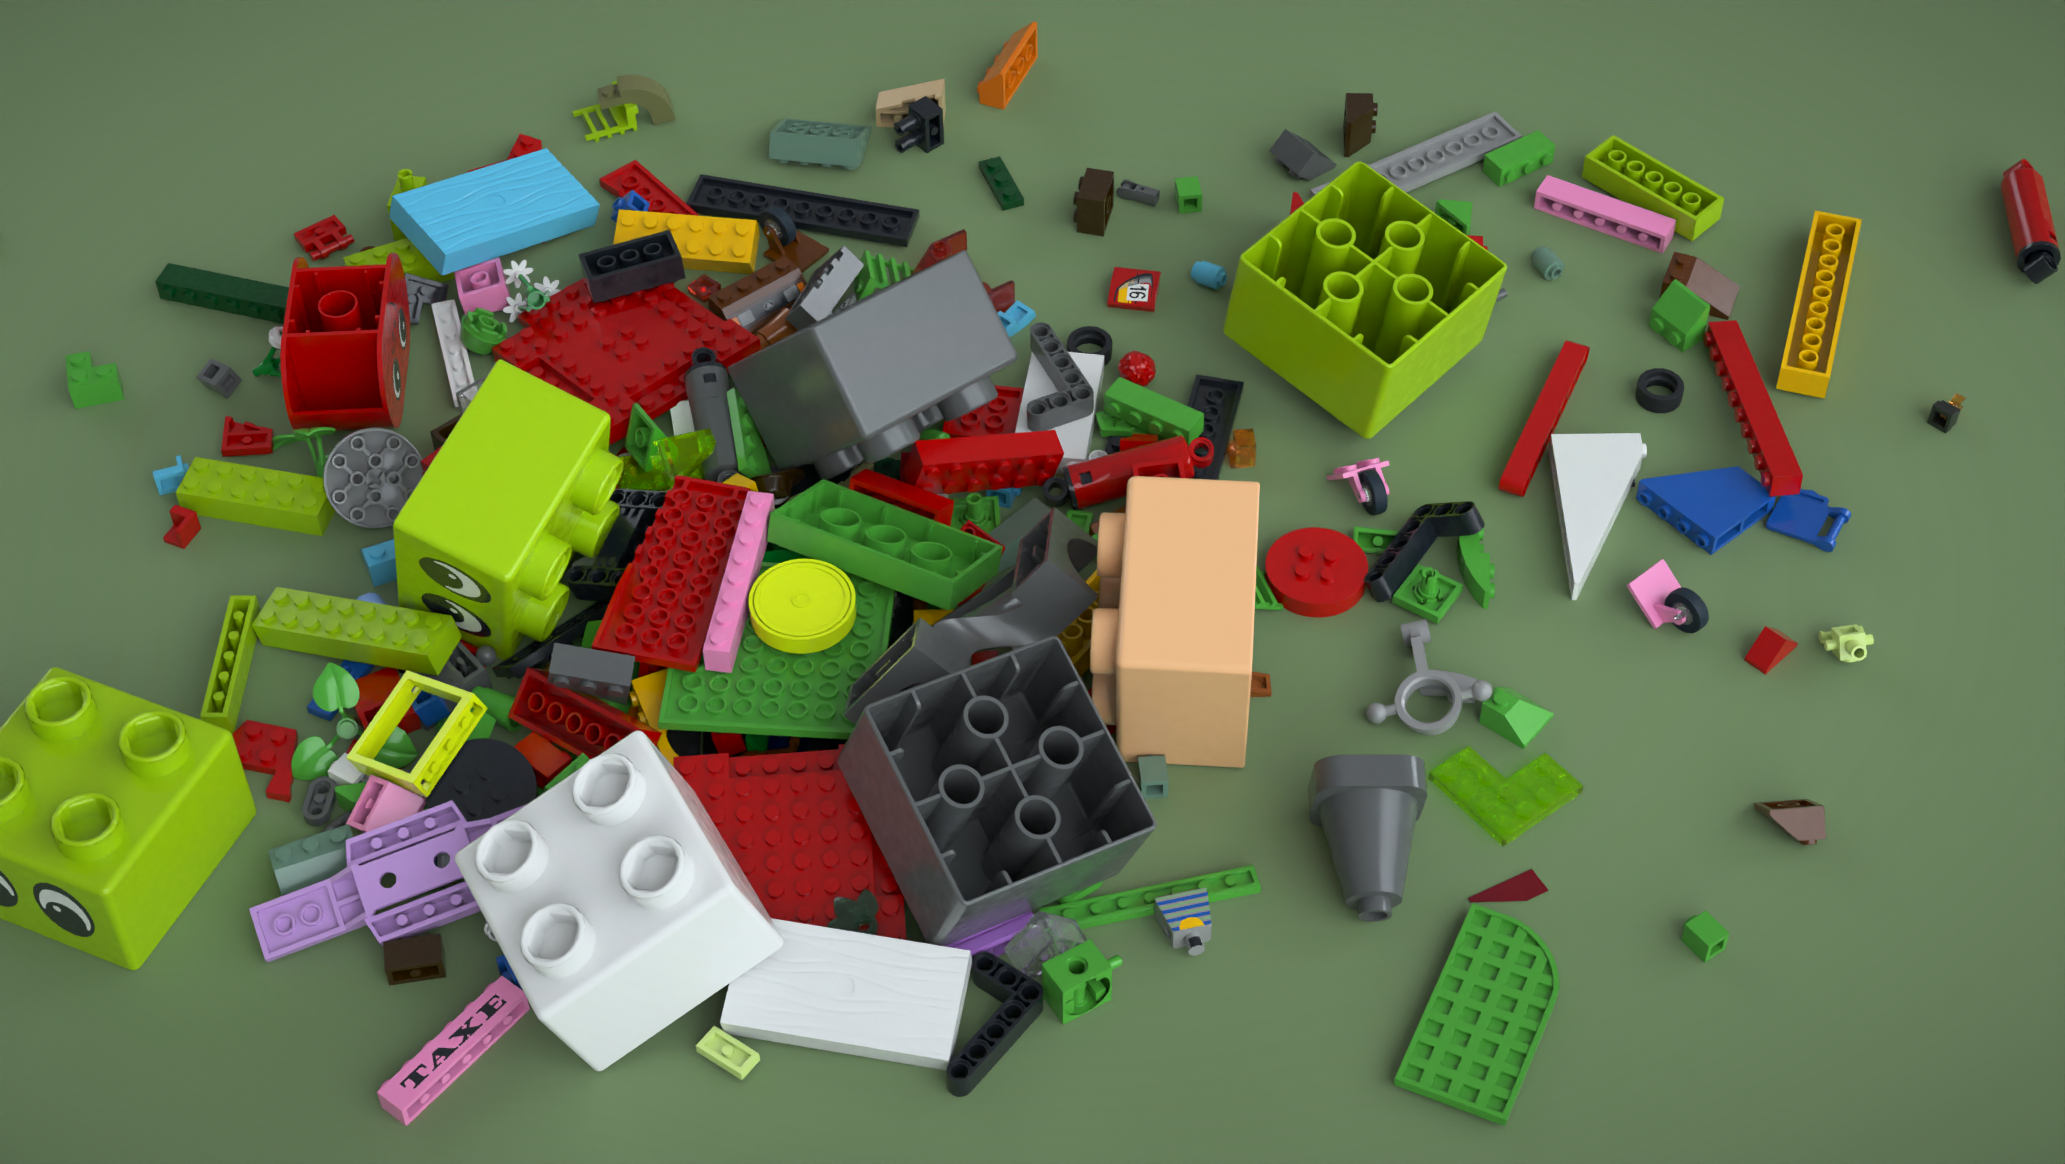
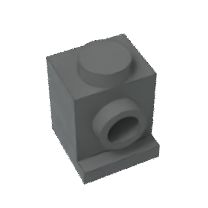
[197,359,242,399]

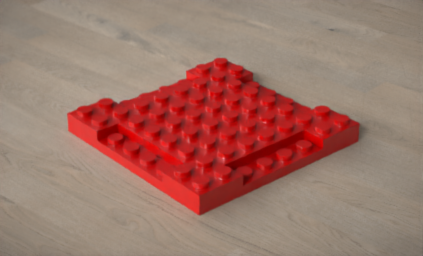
[673,744,907,940]

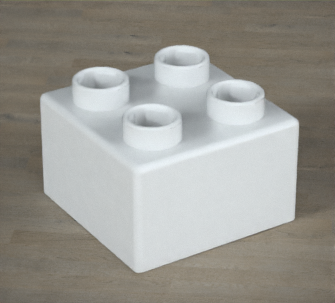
[455,731,783,1071]

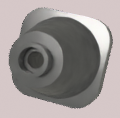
[1308,754,1427,922]

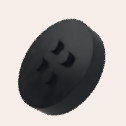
[426,738,538,822]

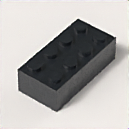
[578,230,686,303]

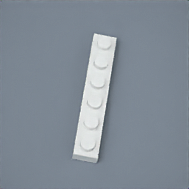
[431,299,477,407]

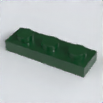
[979,156,1024,211]

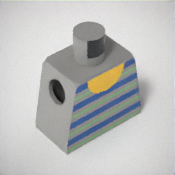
[1154,888,1212,956]

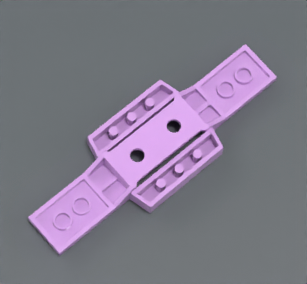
[249,800,527,962]

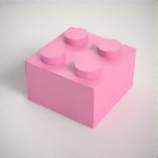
[454,258,511,315]

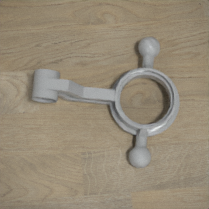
[1366,619,1492,735]

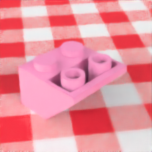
[346,775,426,833]

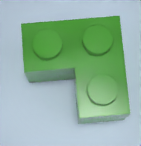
[65,351,124,409]

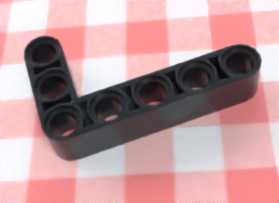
[1364,501,1485,602]
[946,952,1043,1097]

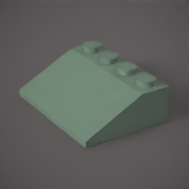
[769,118,872,170]

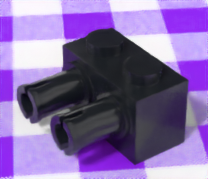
[894,96,944,153]

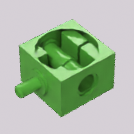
[1041,939,1123,1025]

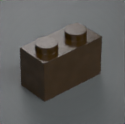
[383,933,446,986]

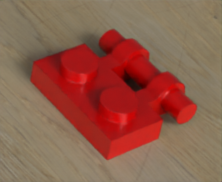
[294,215,355,262]

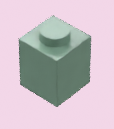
[1137,755,1169,799]

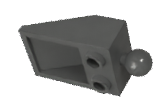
[414,641,497,731]

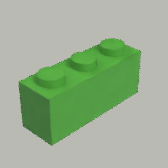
[1483,130,1555,187]

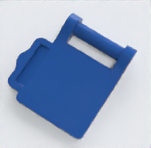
[1766,489,1851,552]

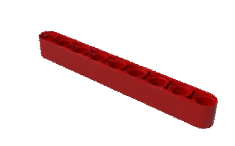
[1499,340,1590,497]

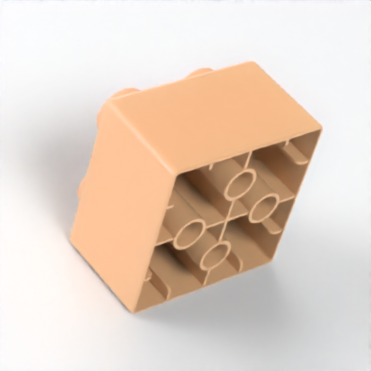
[1090,476,1260,768]

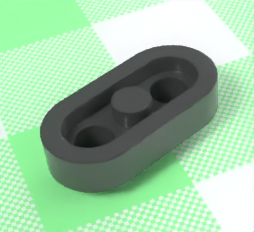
[302,776,337,826]

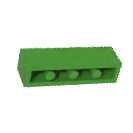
[1104,377,1204,445]

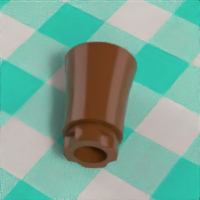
[755,308,798,349]

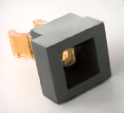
[1927,393,1966,433]

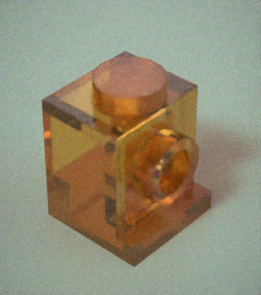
[1227,428,1256,468]

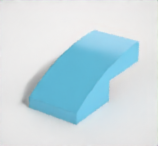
[998,300,1036,337]

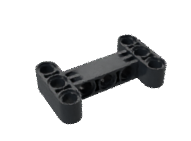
[564,489,667,602]

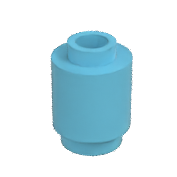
[1191,261,1228,290]

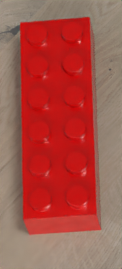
[902,430,1064,494]
[508,667,662,759]

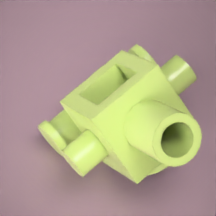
[1818,624,1874,662]

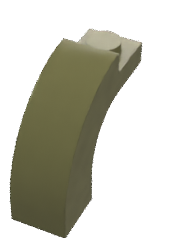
[597,75,676,125]

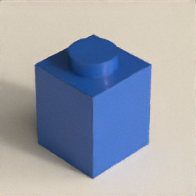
[412,687,450,727]

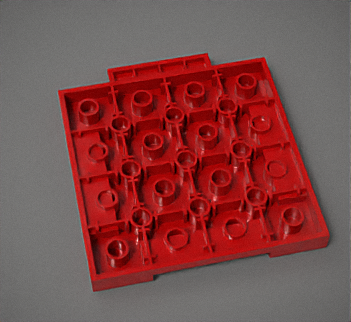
[492,278,762,446]

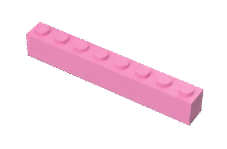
[703,491,775,673]

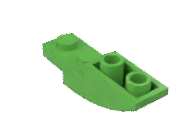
[1457,528,1495,609]

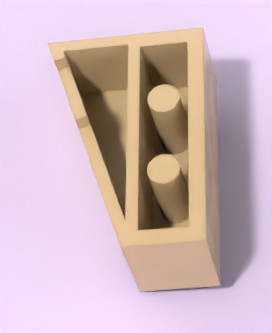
[875,78,946,128]

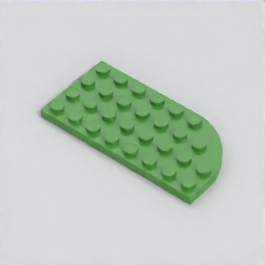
[1394,903,1559,1126]

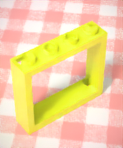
[346,670,488,797]

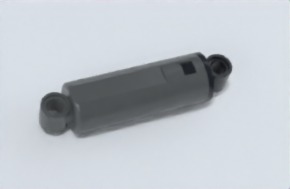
[684,347,746,483]

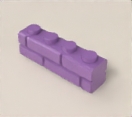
[926,911,1040,968]

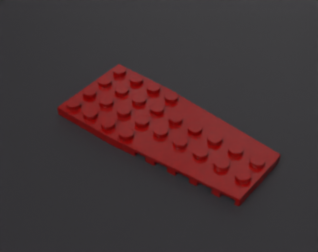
[591,475,750,673]

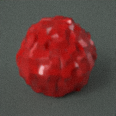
[1118,350,1156,387]

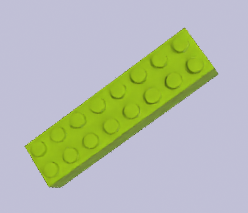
[251,587,462,676]

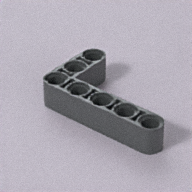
[1027,322,1094,432]

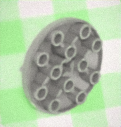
[323,427,424,528]

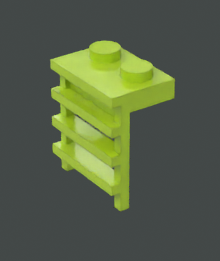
[572,81,639,142]

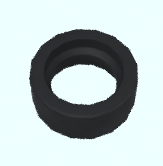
[1067,326,1112,366]
[1635,368,1684,413]

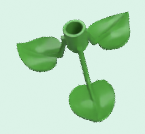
[273,427,336,478]
[291,662,418,781]

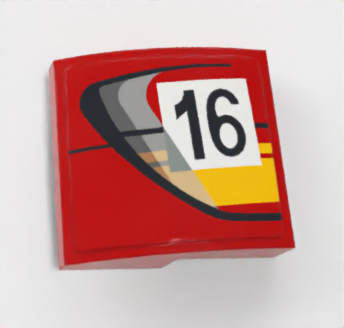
[1107,267,1161,312]

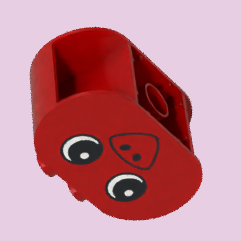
[280,253,410,431]

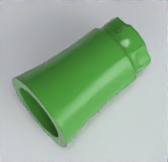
[471,686,523,732]

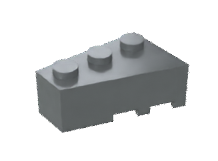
[548,643,635,705]

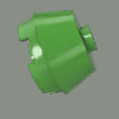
[460,308,508,355]

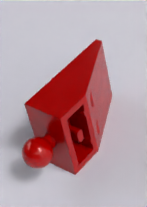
[353,667,421,734]

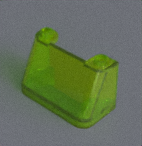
[618,428,716,492]

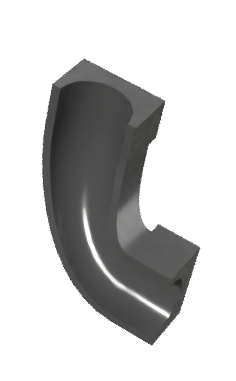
[844,507,1098,725]

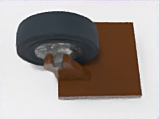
[759,206,829,273]

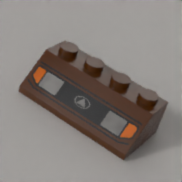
[708,256,807,334]

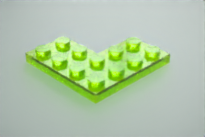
[1428,746,1584,847]

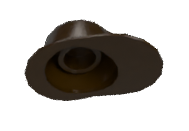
[750,469,805,506]

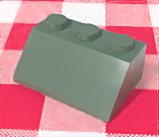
[268,824,353,896]

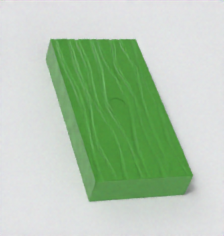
[767,479,1003,611]

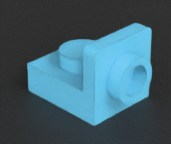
[153,455,189,495]

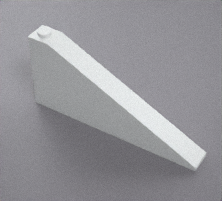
[1548,433,1647,600]

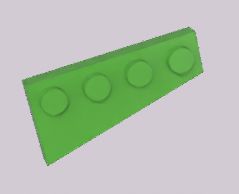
[726,388,772,479]

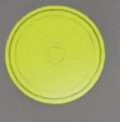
[749,559,857,654]

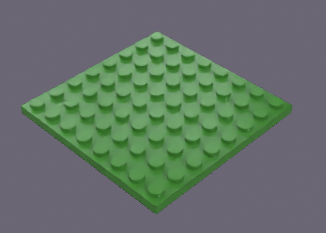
[658,562,896,739]

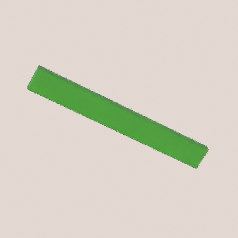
[1038,865,1261,937]

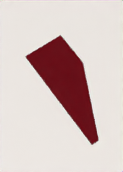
[1468,869,1549,902]

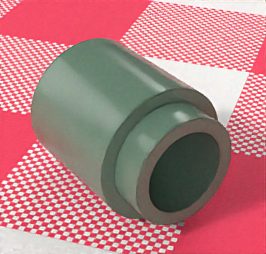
[1531,246,1564,280]

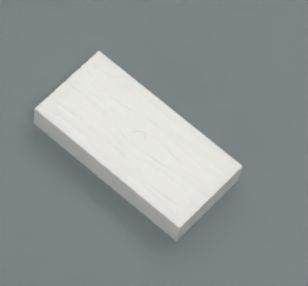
[720,918,972,1070]

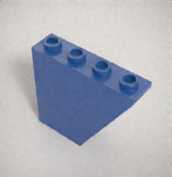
[1636,466,1776,555]

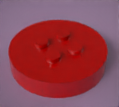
[1264,527,1368,618]

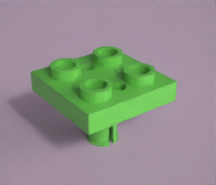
[951,493,1001,534]
[1392,564,1463,624]

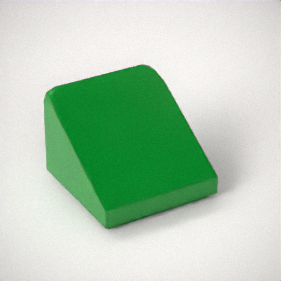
[746,734,769,752]

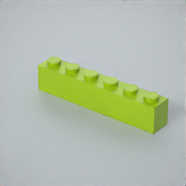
[200,595,261,734]

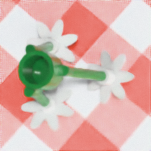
[503,260,561,322]

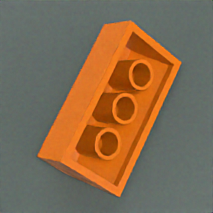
[977,22,1038,110]

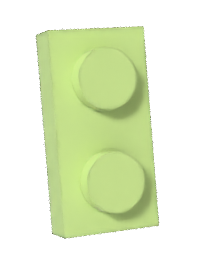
[696,1026,760,1080]

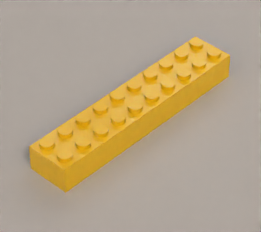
[1776,210,1862,399]

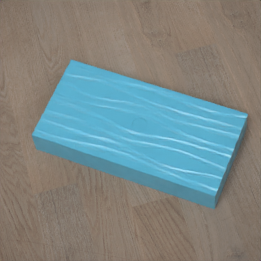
[389,148,600,276]

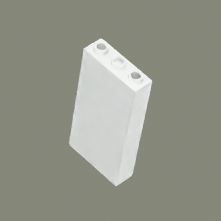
[1015,352,1104,474]

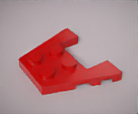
[232,720,298,803]

